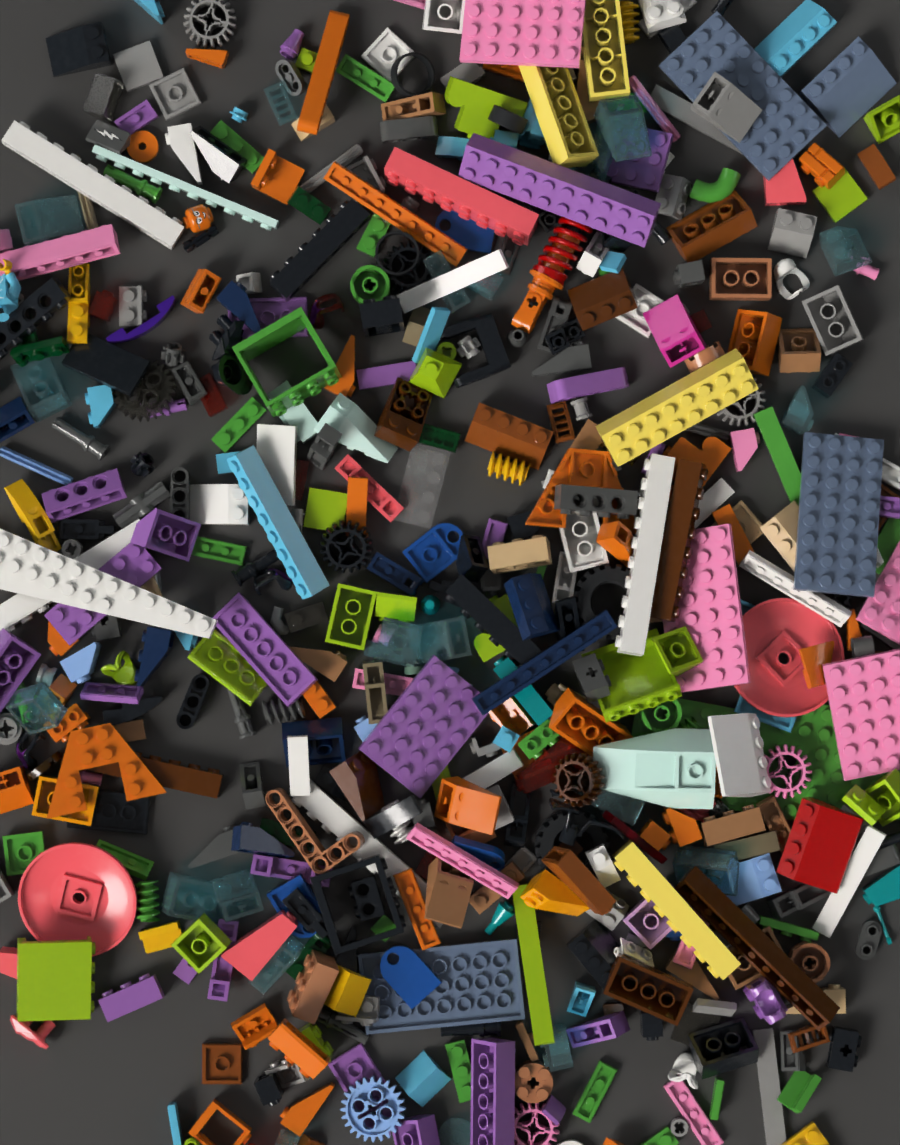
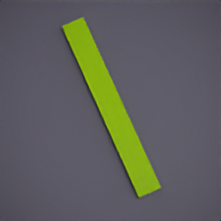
[512,884,555,1046]

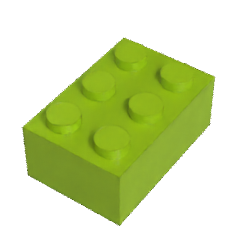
[325,583,377,651]

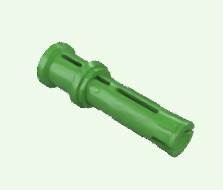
[103,164,163,204]

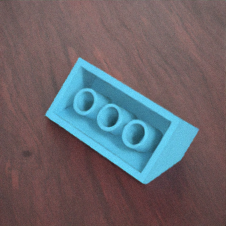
[754,0,837,78]

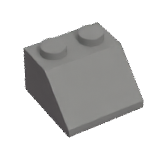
[767,208,817,259]

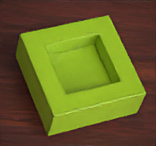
[295,47,318,74]

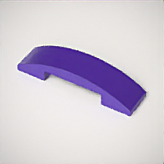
[106,295,177,343]

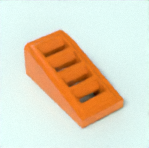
[185,48,229,69]
[846,608,862,651]

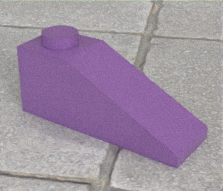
[566,1011,631,1048]

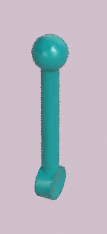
[873,906,892,945]

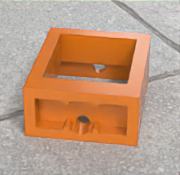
[188,1098,252,1145]

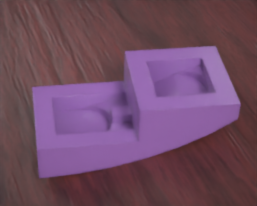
[541,1094,566,1126]

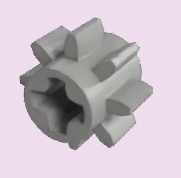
[456,335,481,360]

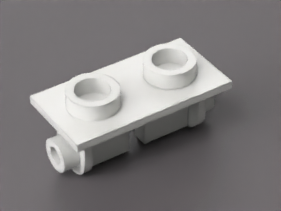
[613,938,654,968]

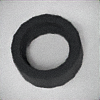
[488,105,528,134]

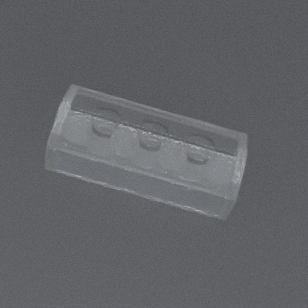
[394,444,451,530]

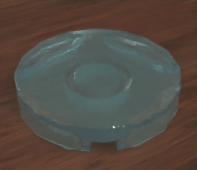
[438,1117,471,1145]

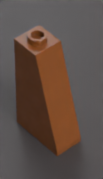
[541,846,616,915]

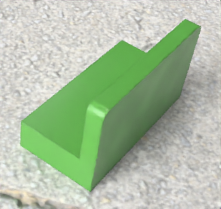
[777,1071,822,1114]

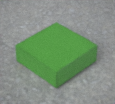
[371,915,396,942]

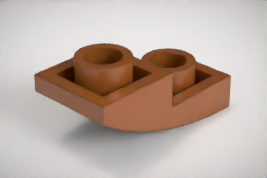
[857,144,896,190]

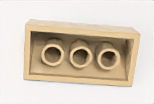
[760,500,799,571]

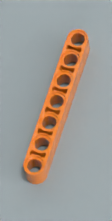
[297,10,350,135]

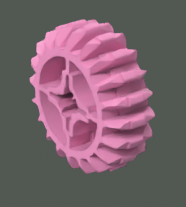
[764,744,812,799]
[514,1103,560,1145]

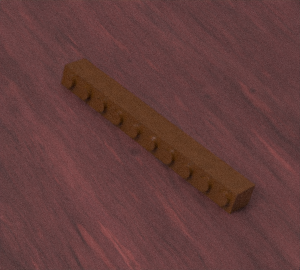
[674,866,840,1031]

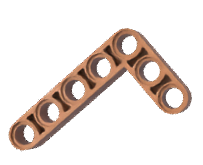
[265,788,365,874]

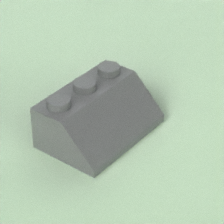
[801,285,864,356]

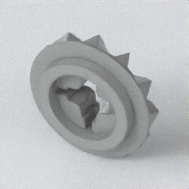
[0,713,22,745]

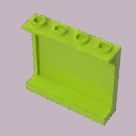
[581,628,682,723]
[16,936,96,1022]

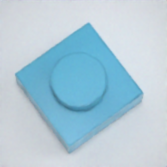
[492,725,520,753]

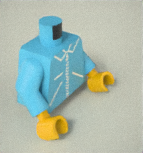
[0,259,21,322]

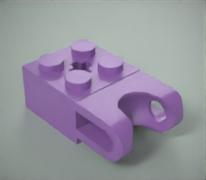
[742,976,788,1025]

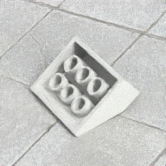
[708,713,771,797]

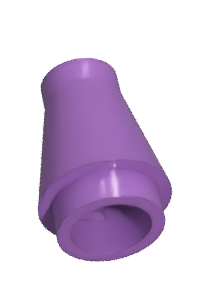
[280,29,305,60]

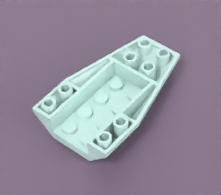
[593,728,716,809]

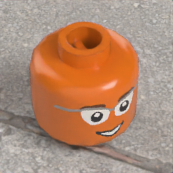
[182,204,214,233]

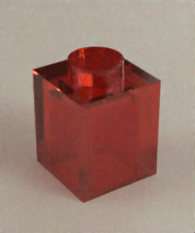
[88,290,118,322]

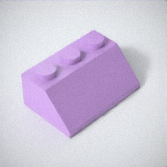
[622,878,694,950]

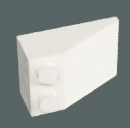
[190,484,250,525]
[558,505,609,573]

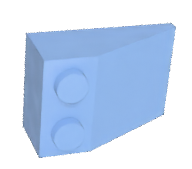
[709,853,782,906]

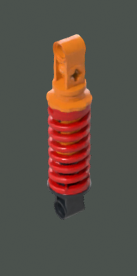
[511,169,612,334]

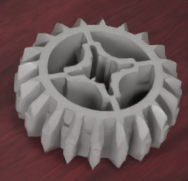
[183,0,237,48]
[716,378,766,427]

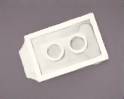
[638,0,686,33]

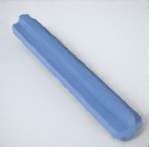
[0,446,73,485]

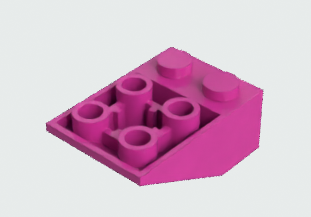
[643,294,707,368]

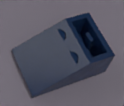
[134,627,175,686]

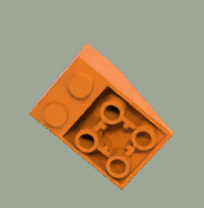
[434,776,502,835]

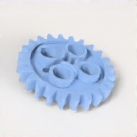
[340,1076,406,1142]

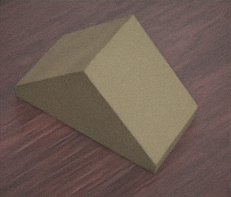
[402,306,430,347]

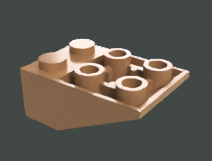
[424,857,474,929]

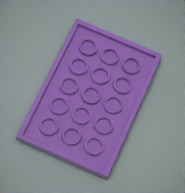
[358,655,489,798]

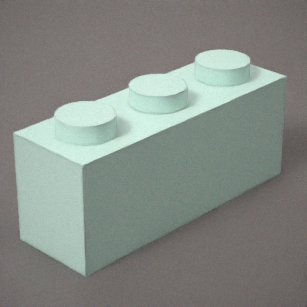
[268,380,318,444]

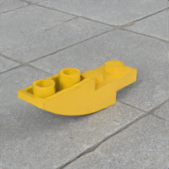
[67,263,90,344]
[4,479,62,552]

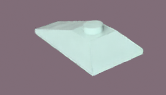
[313,393,398,463]

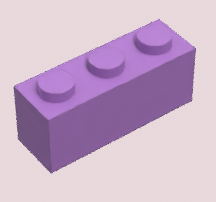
[98,973,165,1022]

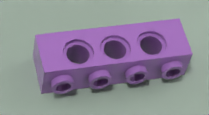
[41,468,127,523]

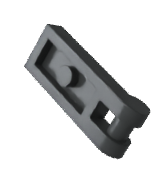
[537,296,572,355]

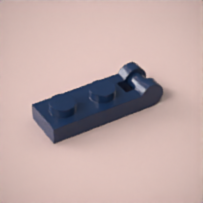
[366,552,424,597]

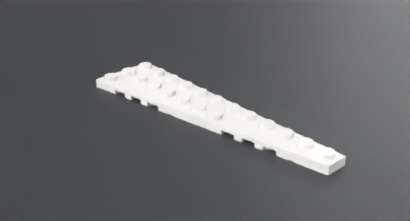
[0,529,218,639]

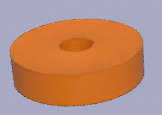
[127,130,159,163]

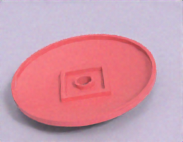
[734,598,845,718]
[18,842,137,956]

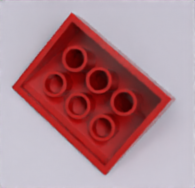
[776,796,864,894]

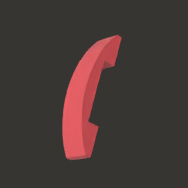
[334,454,405,523]

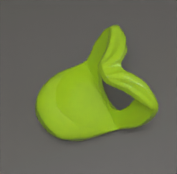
[101,651,137,686]

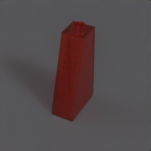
[515,737,588,794]

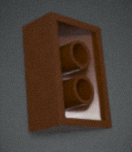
[567,267,638,331]

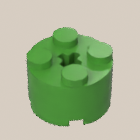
[350,265,390,304]
[640,699,682,732]

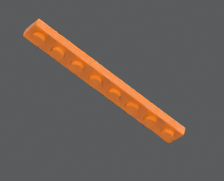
[323,161,468,267]

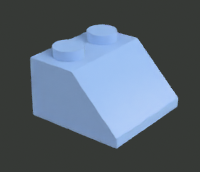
[60,642,101,684]

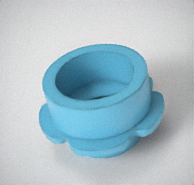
[230,106,248,124]

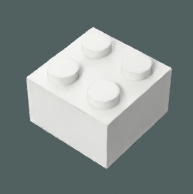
[422,0,465,34]

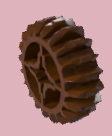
[552,752,605,807]

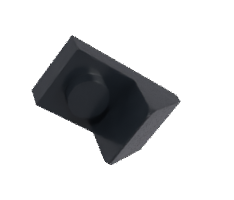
[314,765,349,802]

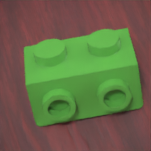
[518,719,559,759]

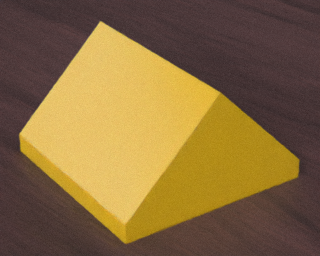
[324,965,372,1017]

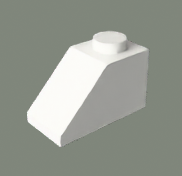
[576,231,609,278]
[585,843,621,888]

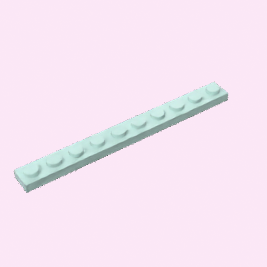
[92,145,280,231]

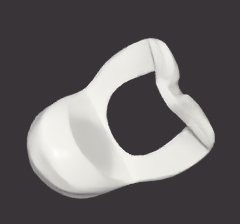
[774,258,810,300]
[668,1052,698,1089]

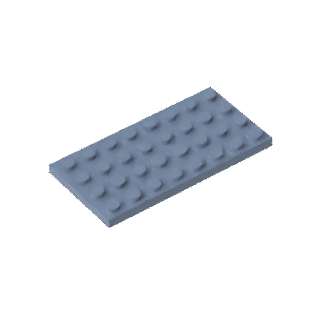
[659,11,827,181]
[793,432,884,598]
[358,938,525,1035]

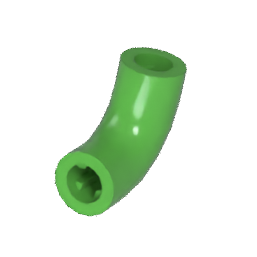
[689,168,741,203]

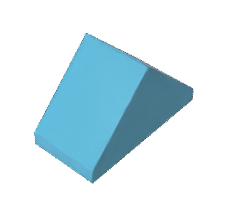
[567,981,596,1017]

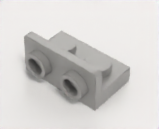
[119,285,147,327]
[335,995,380,1026]

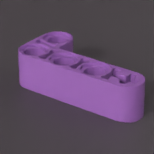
[547,367,629,404]

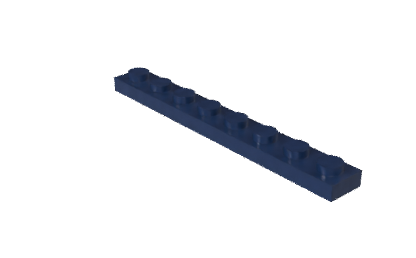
[472,610,617,716]

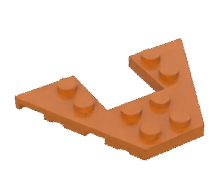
[525,448,637,534]
[47,723,166,819]

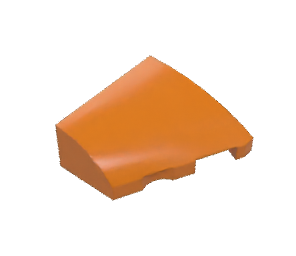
[799,641,835,689]

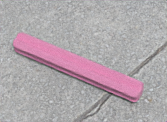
[629,75,681,142]

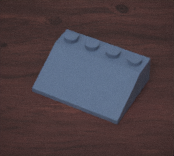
[798,36,897,138]

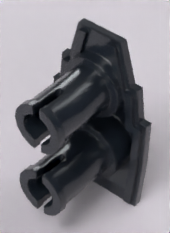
[209,314,244,360]

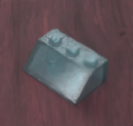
[672,846,739,896]

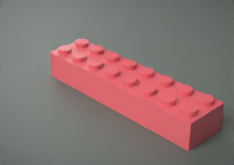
[384,147,539,246]

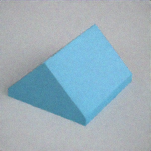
[395,1050,451,1107]

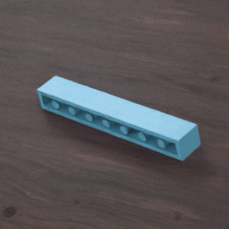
[226,445,330,600]

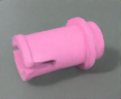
[853,260,880,280]
[79,770,103,786]

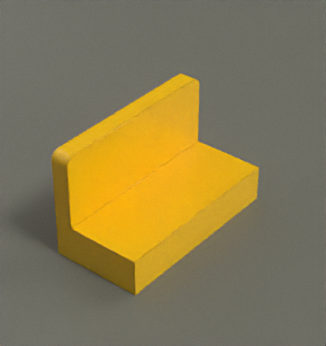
[138,920,182,954]

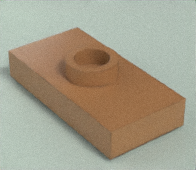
[515,1020,539,1062]

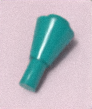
[420,595,440,615]
[484,901,515,935]

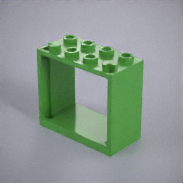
[232,307,342,417]

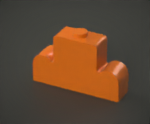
[662,437,732,504]

